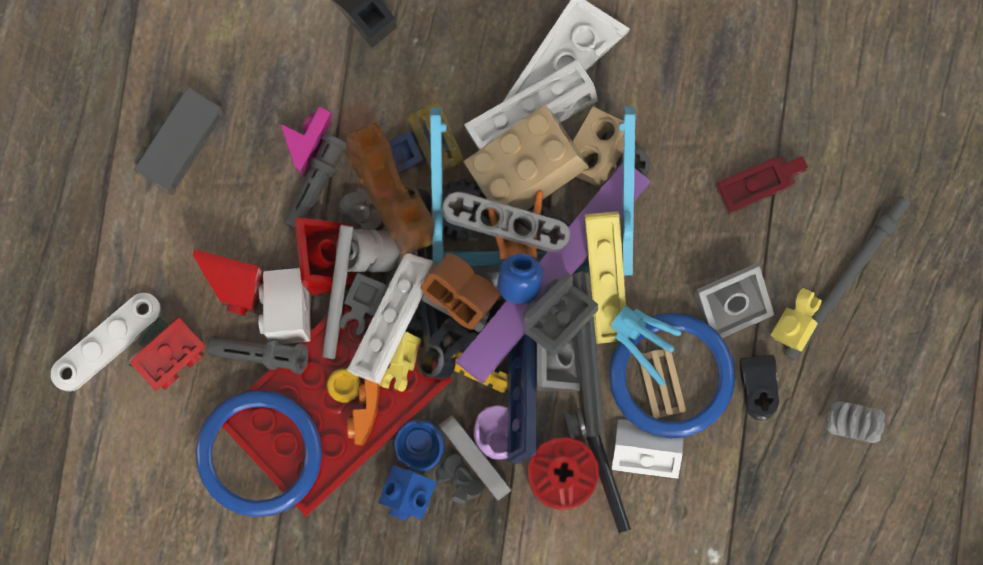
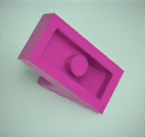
[281,107,333,176]

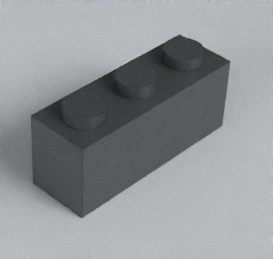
[134,87,225,195]

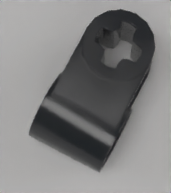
[740,355,779,421]

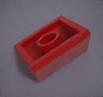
[294,217,359,296]

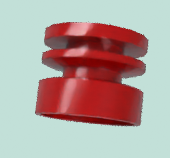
[528,437,599,511]

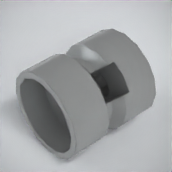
[336,229,399,272]

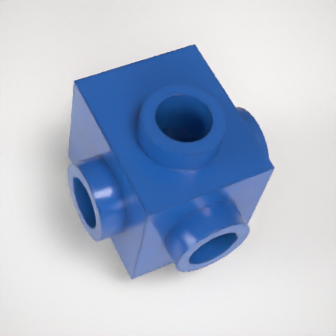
[378,465,436,521]

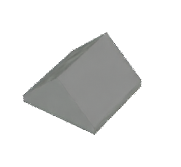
[693,263,774,338]
[537,333,582,391]

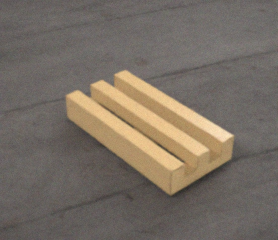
[639,349,686,419]

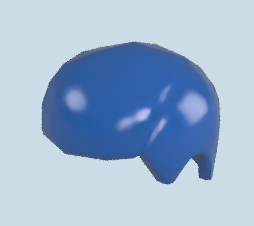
[394,419,445,472]

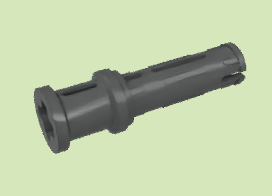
[283,133,349,229]
[207,336,308,374]

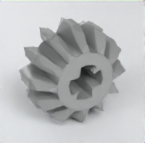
[827,401,885,443]

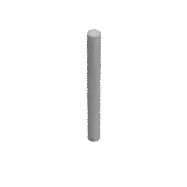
[322,225,353,359]

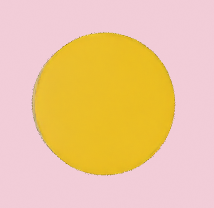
[327,369,361,403]

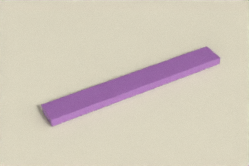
[456,163,650,384]

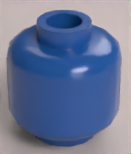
[497,253,543,304]

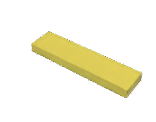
[585,211,626,344]

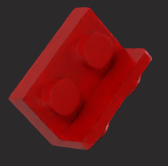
[128,316,206,391]

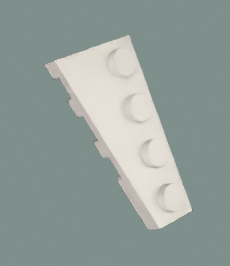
[504,0,630,101]

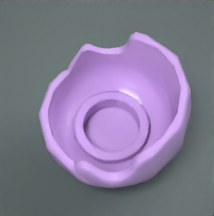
[474,405,508,460]

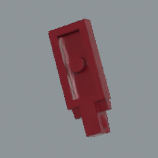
[715,156,808,215]

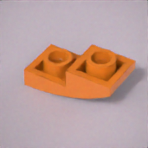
[347,379,380,446]

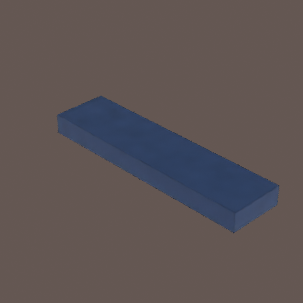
[507,334,537,464]

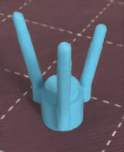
[611,306,681,386]

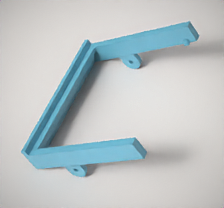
[430,106,635,277]

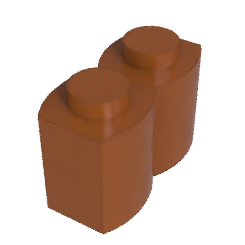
[420,253,500,330]

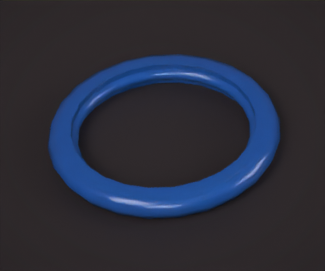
[609,313,735,438]
[195,390,322,517]

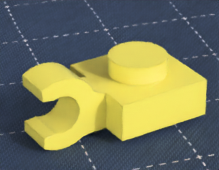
[770,288,822,352]
[379,332,421,392]

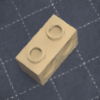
[573,107,624,189]

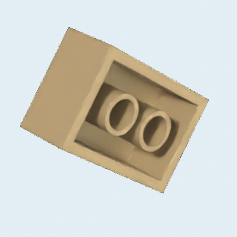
[464,104,589,211]

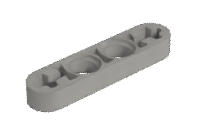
[441,192,570,252]

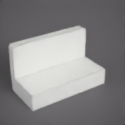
[612,419,683,479]

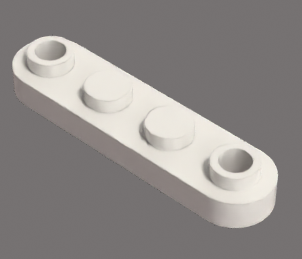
[51,293,162,391]

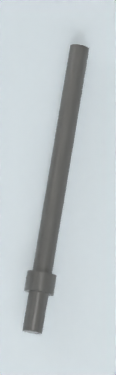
[784,196,911,361]

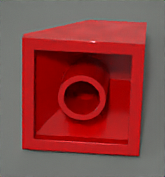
[192,249,263,316]

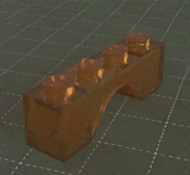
[346,122,434,256]

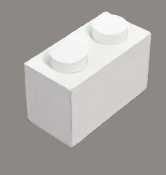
[259,268,311,344]

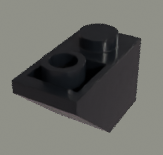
[332,0,397,48]

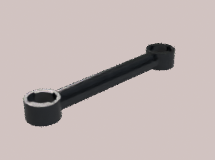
[394,186,456,380]

